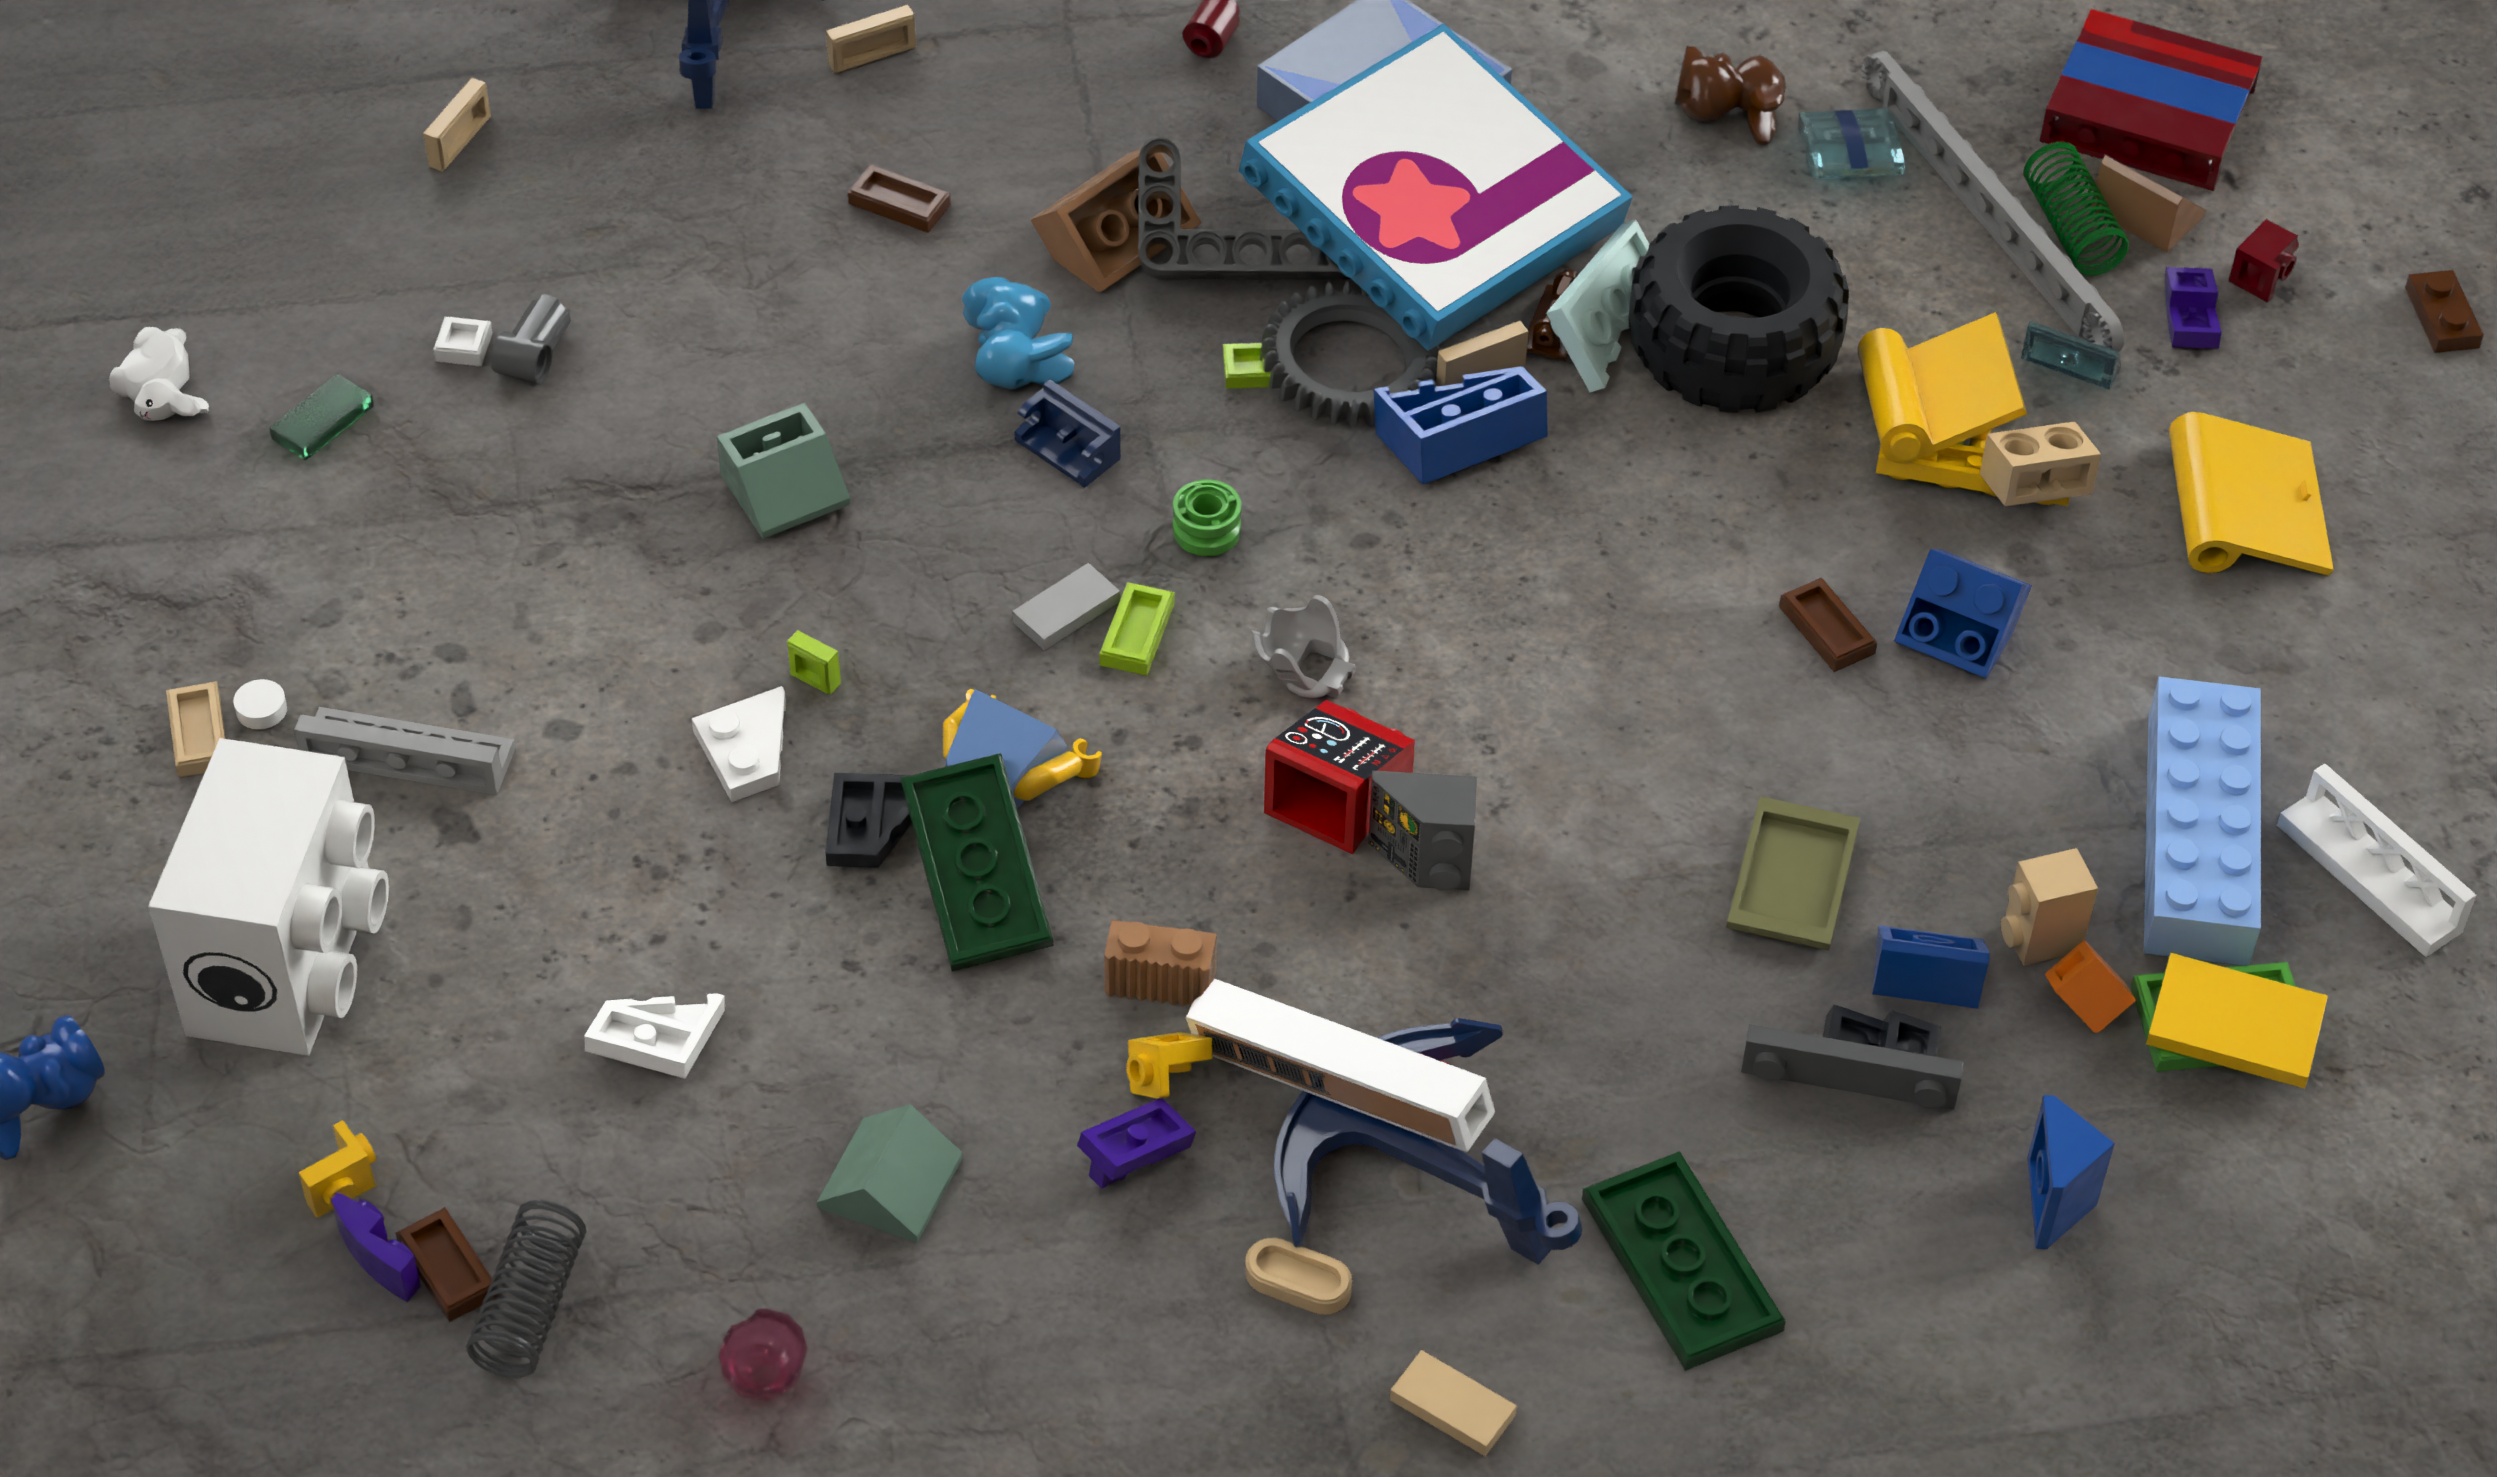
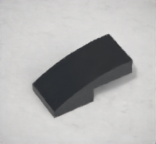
[1823,1004,1941,1057]

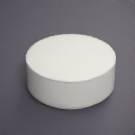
[233,679,287,729]

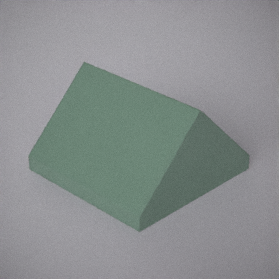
[817,1104,963,1243]

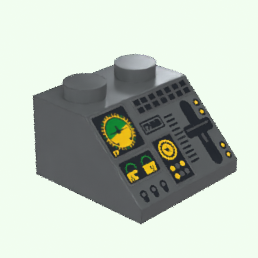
[1368,771,1477,890]

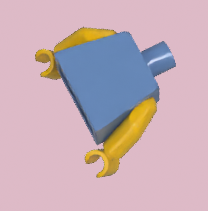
[943,689,1102,808]

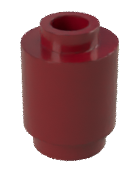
[1182,0,1240,58]

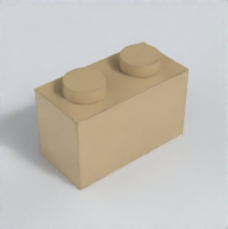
[2001,848,2098,966]

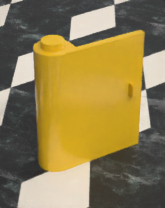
[1857,312,2027,463]
[2168,412,2334,576]

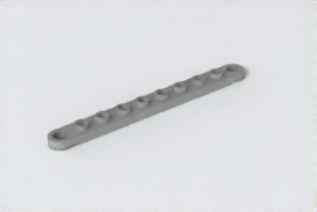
[1861,51,2124,357]

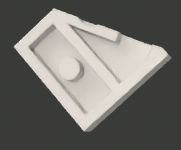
[692,686,786,802]
[584,993,725,1079]

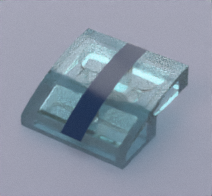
[1798,108,1905,179]

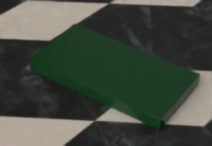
[900,753,1054,972]
[1582,1151,1786,1371]

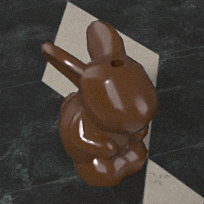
[1674,46,1786,145]

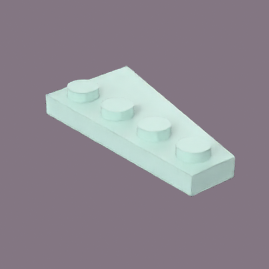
[1546,220,1649,393]

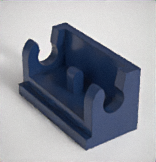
[1014,379,1121,488]

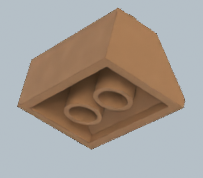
[1030,149,1202,292]

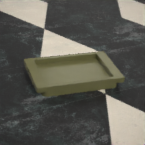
[1726,796,1860,951]

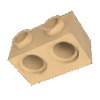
[1980,421,2101,507]

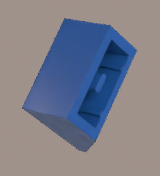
[1894,549,2032,678]

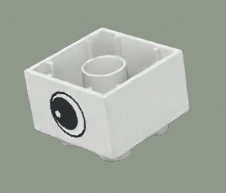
[148,738,389,1056]

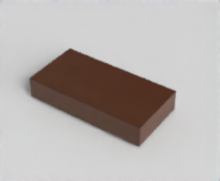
[848,164,951,233]
[1779,577,1877,672]
[396,1208,498,1322]

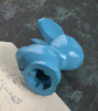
[962,277,1075,389]

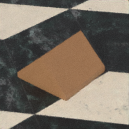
[2091,155,2207,252]

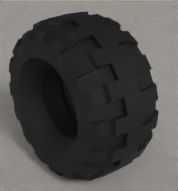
[1629,205,1849,413]

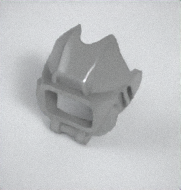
[1252,595,1356,698]

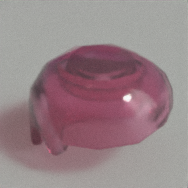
[718,1308,808,1401]

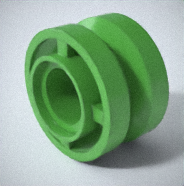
[1173,479,1241,556]

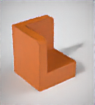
[2045,940,2136,1033]

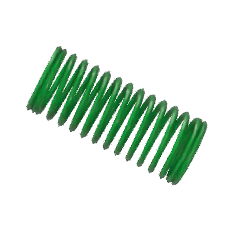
[2023,142,2129,276]

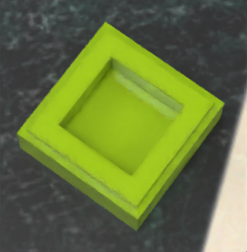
[1223,343,1271,389]
[787,630,841,695]

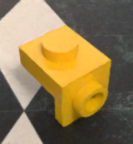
[298,1120,377,1218]

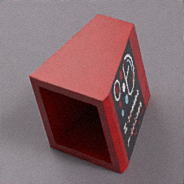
[1264,700,1415,855]

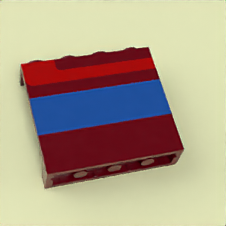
[2039,9,2263,191]

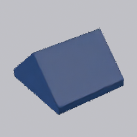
[1872,925,1990,1009]
[2027,1095,2115,1249]

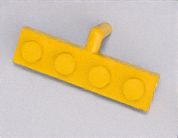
[1875,429,2070,506]

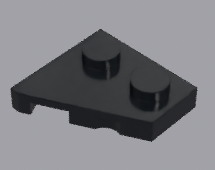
[825,773,911,868]

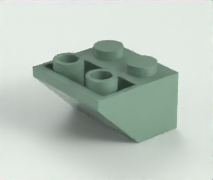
[717,402,851,539]

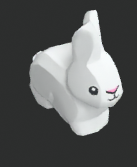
[109,327,209,421]

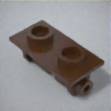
[1527,269,1579,361]

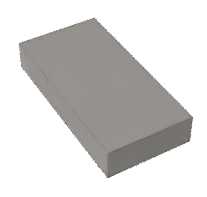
[1012,563,1120,651]

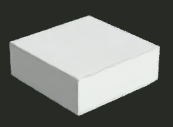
[433,317,493,366]

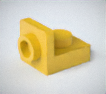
[1126,1032,1213,1099]

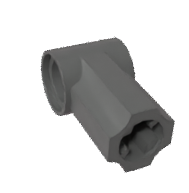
[491,294,571,384]

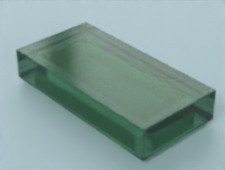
[269,373,374,461]

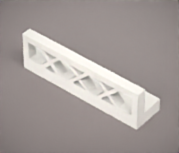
[2277,764,2476,957]

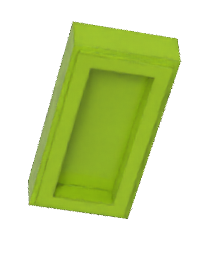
[1099,582,1175,676]

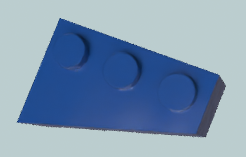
[1373,366,1548,484]

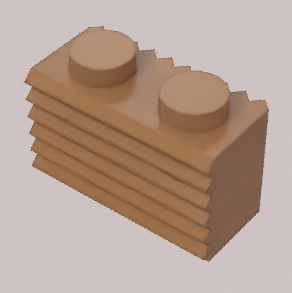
[1104,920,1217,1007]

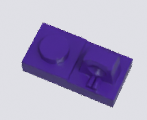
[1077,1098,1196,1189]

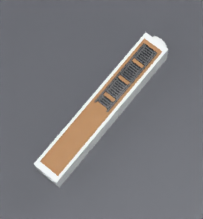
[1186,979,1495,1152]

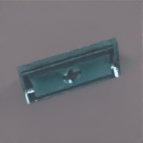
[2021,321,2121,390]

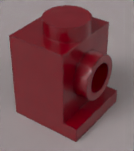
[2228,219,2299,303]

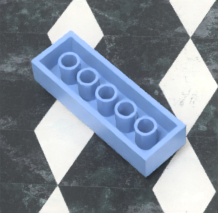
[2144,677,2261,966]

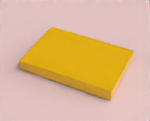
[2146,953,2328,1089]

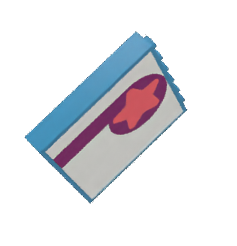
[1238,23,1633,351]

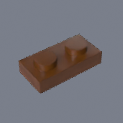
[2405,270,2484,353]

